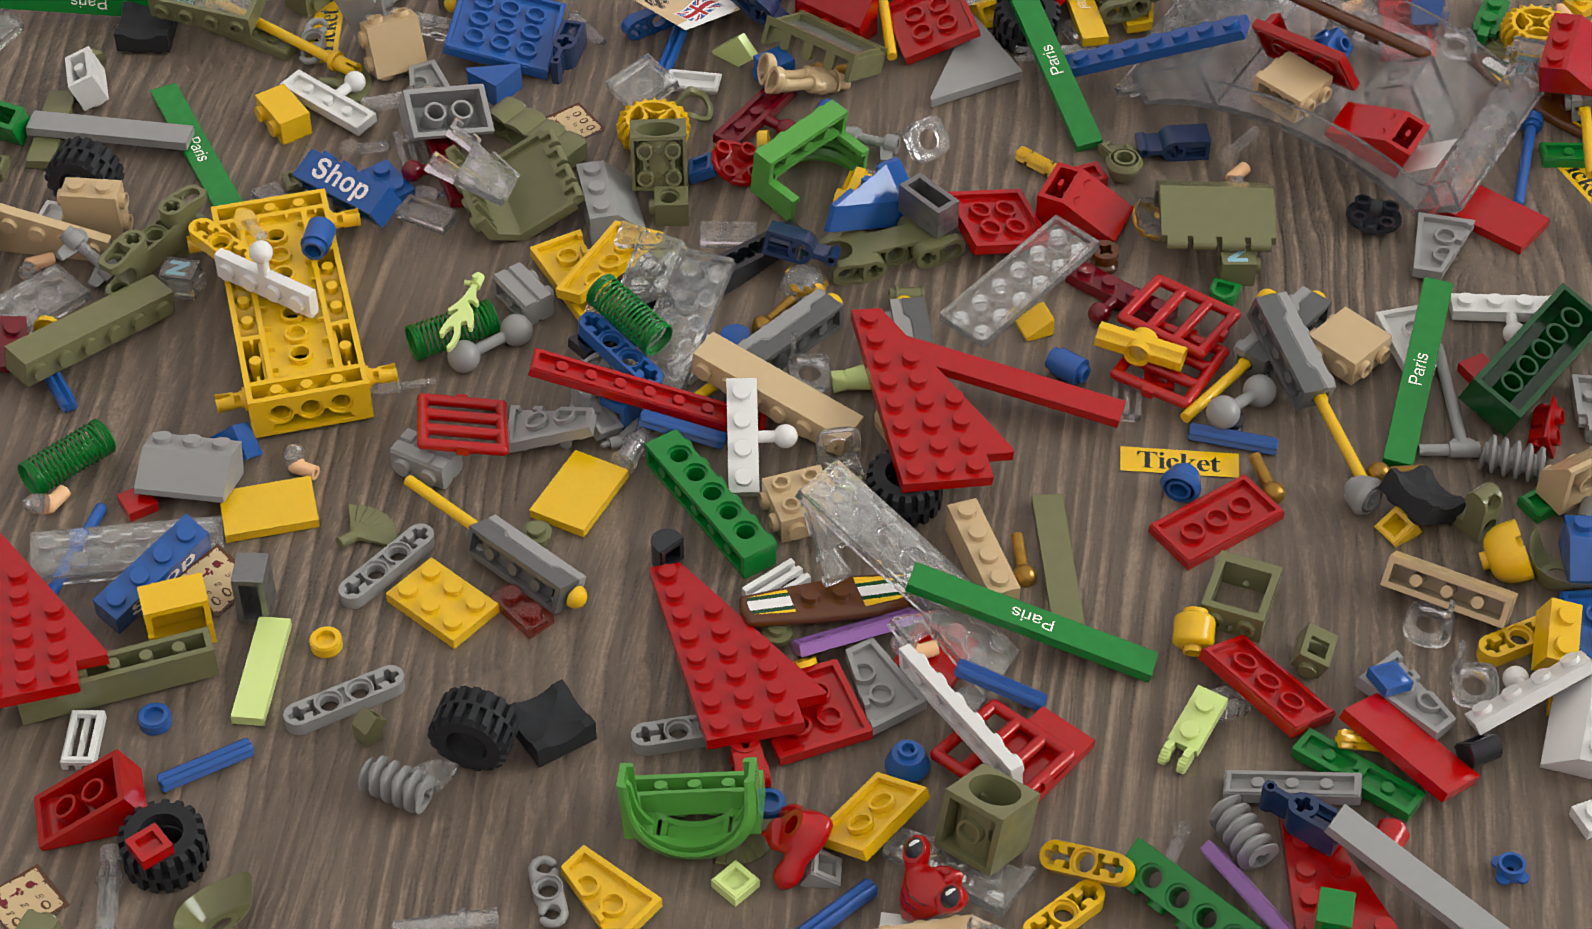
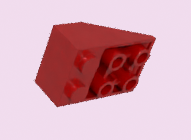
[1324,102,1431,178]
[1036,162,1134,243]

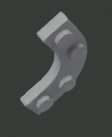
[571,346,636,441]

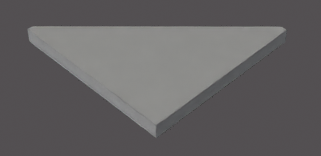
[930,14,1023,107]

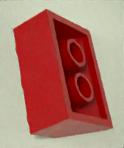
[795,0,878,40]
[1539,13,1592,96]

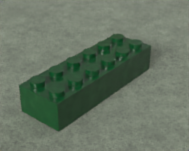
[1458,283,1592,437]

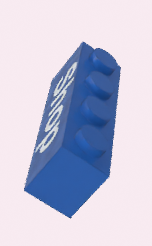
[292,148,402,228]
[93,514,211,635]

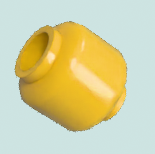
[1172,606,1216,657]

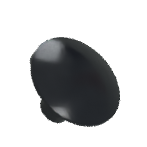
[1345,194,1402,235]

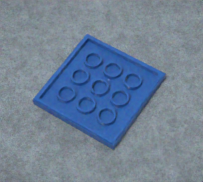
[442,0,566,80]

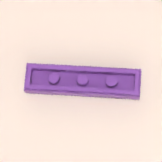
[790,607,922,657]
[1200,840,1294,929]

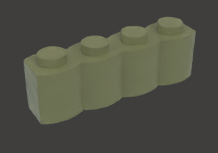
[490,96,588,168]

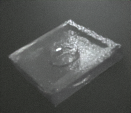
[605,53,680,106]

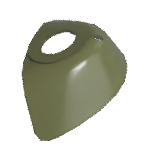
[1530,528,1592,591]
[173,871,253,929]

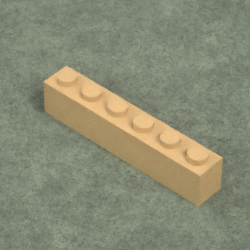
[691,332,864,458]

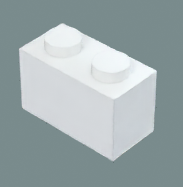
[65,46,109,111]

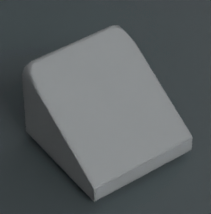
[798,850,842,889]

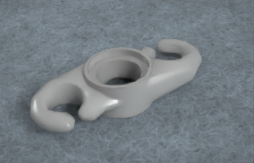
[299,18,328,65]
[528,855,569,928]

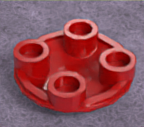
[711,140,756,187]

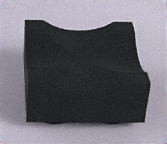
[114,1,178,53]
[1378,465,1466,526]
[510,679,597,768]

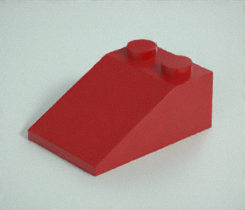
[34,749,147,851]

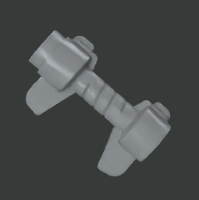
[845,126,900,162]
[55,225,117,290]

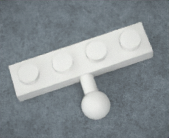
[280,70,377,136]
[214,240,319,318]
[1449,293,1551,342]
[726,378,798,497]
[1465,650,1592,735]

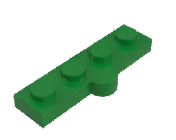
[1290,727,1426,822]

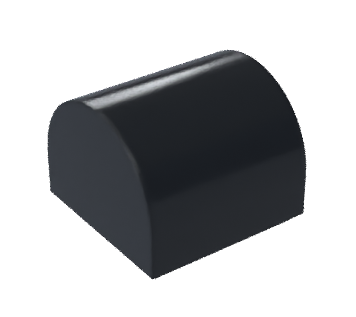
[651,528,684,567]
[1454,734,1503,769]

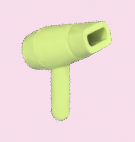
[830,363,871,393]

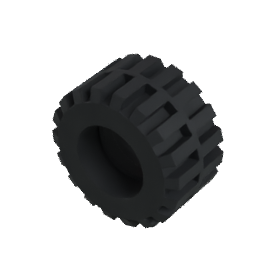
[992,0,1061,55]
[44,136,124,198]
[866,449,943,528]
[427,686,520,771]
[117,799,210,894]

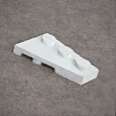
[1374,305,1436,376]

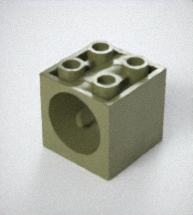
[630,118,688,191]
[933,763,1041,877]

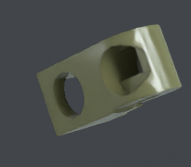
[1454,482,1503,543]

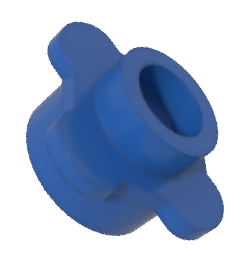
[1491,852,1530,886]

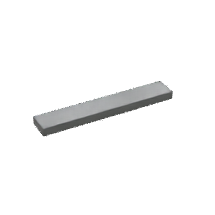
[26,110,195,151]
[1324,804,1510,929]

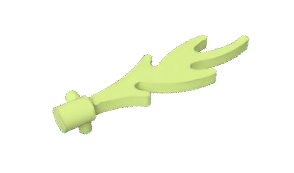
[439,272,485,352]

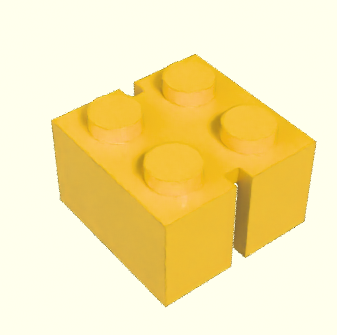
[137,572,217,643]

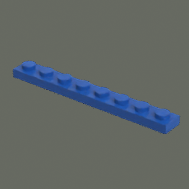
[1065,14,1250,77]

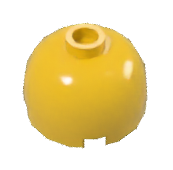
[1478,519,1534,584]

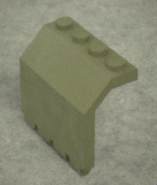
[445,129,585,241]
[1153,180,1277,252]

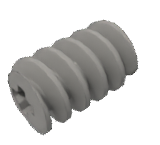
[1478,434,1547,483]
[358,755,435,814]
[1209,795,1280,870]

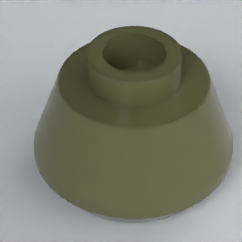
[1105,148,1143,184]

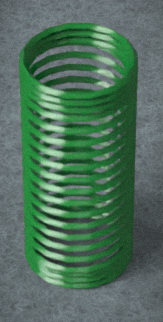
[586,274,673,356]
[405,299,500,361]
[17,418,116,497]

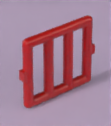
[1117,274,1241,359]
[1110,321,1230,410]
[417,393,509,456]
[930,699,1077,792]

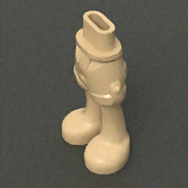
[757,53,851,95]

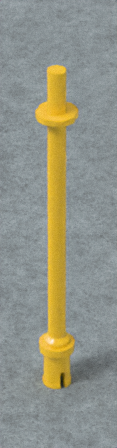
[203,0,362,75]

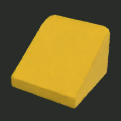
[969,0,997,29]
[1015,302,1055,342]
[1374,506,1422,547]

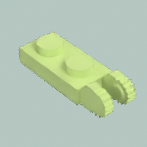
[1157,685,1228,775]

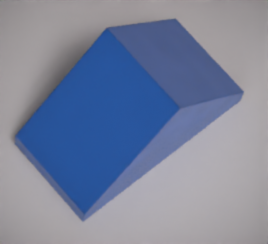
[466,63,522,105]

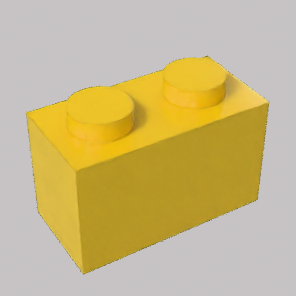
[254,83,312,145]
[1531,597,1583,671]

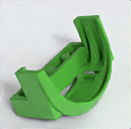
[750,99,869,222]
[616,757,766,860]

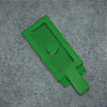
[1471,0,1511,49]

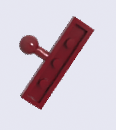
[713,86,797,143]
[401,137,464,208]
[1065,260,1178,325]

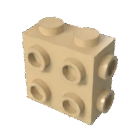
[358,7,427,81]
[1252,51,1333,123]
[57,177,133,241]
[1310,306,1392,386]
[758,464,844,543]

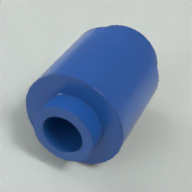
[300,217,336,260]
[1045,347,1091,386]

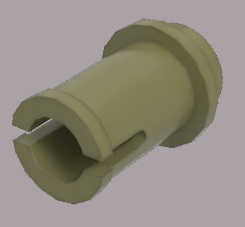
[888,285,925,305]

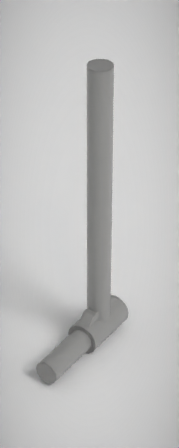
[1417,343,1481,458]

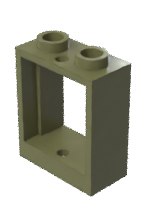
[1200,550,1283,642]

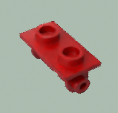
[1527,395,1565,459]

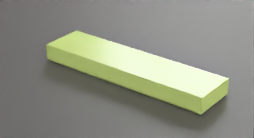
[230,616,292,726]

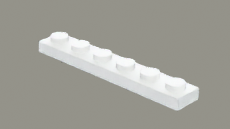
[899,643,1024,784]

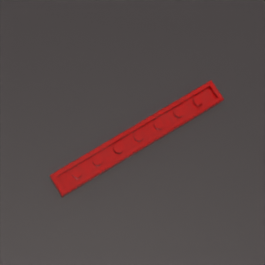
[908,336,1126,428]
[528,348,767,433]

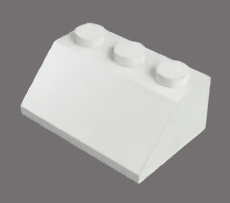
[1540,674,1592,779]

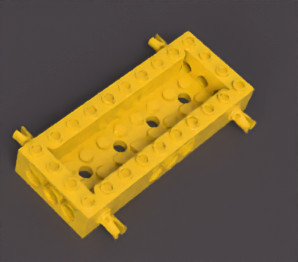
[186,188,398,438]

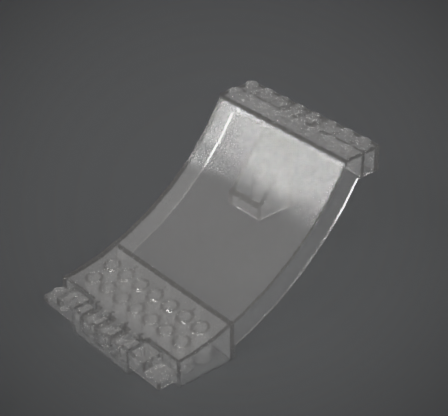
[1114,0,1545,216]

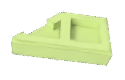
[712,33,758,67]

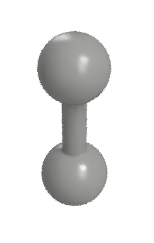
[447,314,533,373]
[1206,374,1277,429]

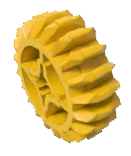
[1499,3,1561,62]
[616,97,690,150]

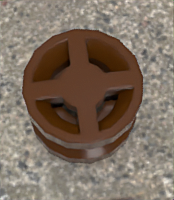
[1090,240,1120,275]

